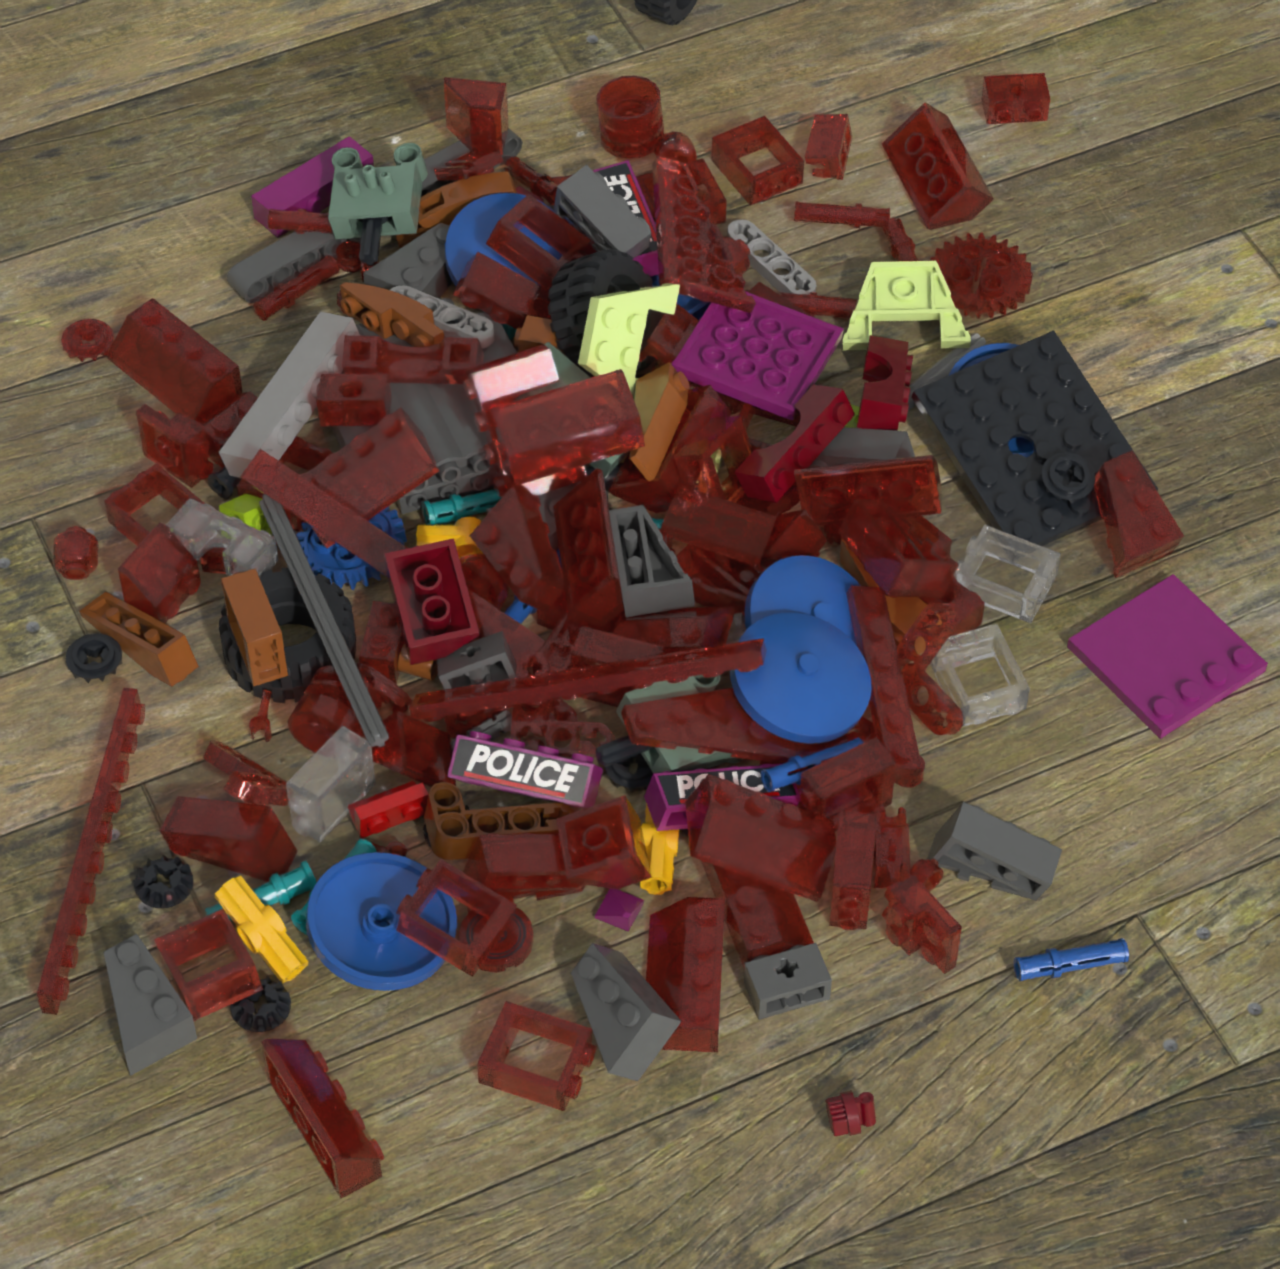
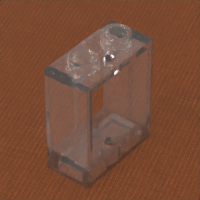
[952,525,1061,623]
[929,624,1030,727]
[286,726,376,842]

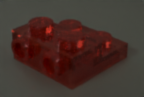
[136,404,214,488]
[882,875,962,974]

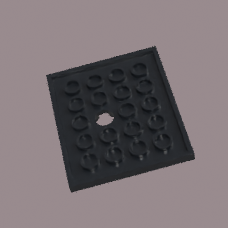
[911,331,1158,559]

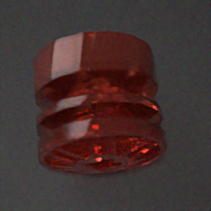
[596,75,664,159]
[288,666,382,761]

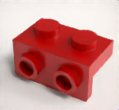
[348,781,428,839]

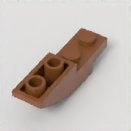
[396,171,517,248]
[340,282,447,363]

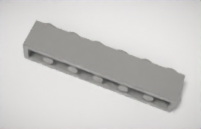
[219,312,363,483]

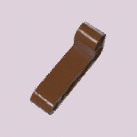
[424,782,576,860]

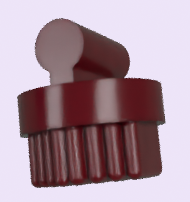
[825,1090,876,1136]

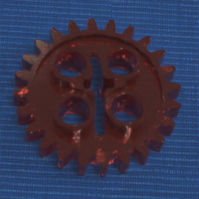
[930,233,1033,319]

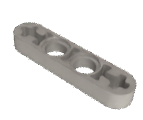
[727,219,817,306]
[390,285,495,349]

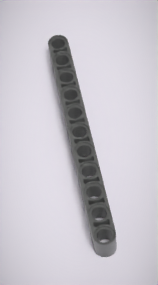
[227,120,523,303]

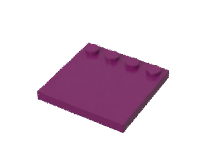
[672,284,844,420]
[1067,574,1268,739]

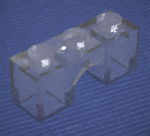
[165,498,279,577]

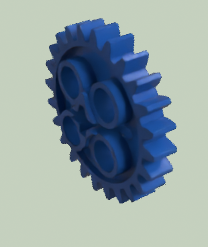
[296,496,407,590]

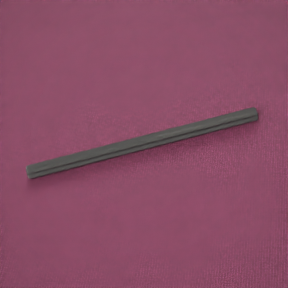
[259,493,389,747]

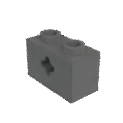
[437,631,518,705]
[744,943,832,1020]

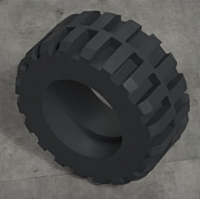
[548,249,665,381]
[219,568,356,703]

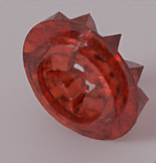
[61,319,114,362]

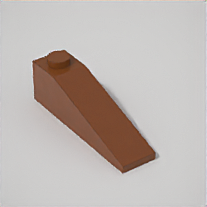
[630,362,690,482]
[840,536,943,661]
[79,592,199,687]

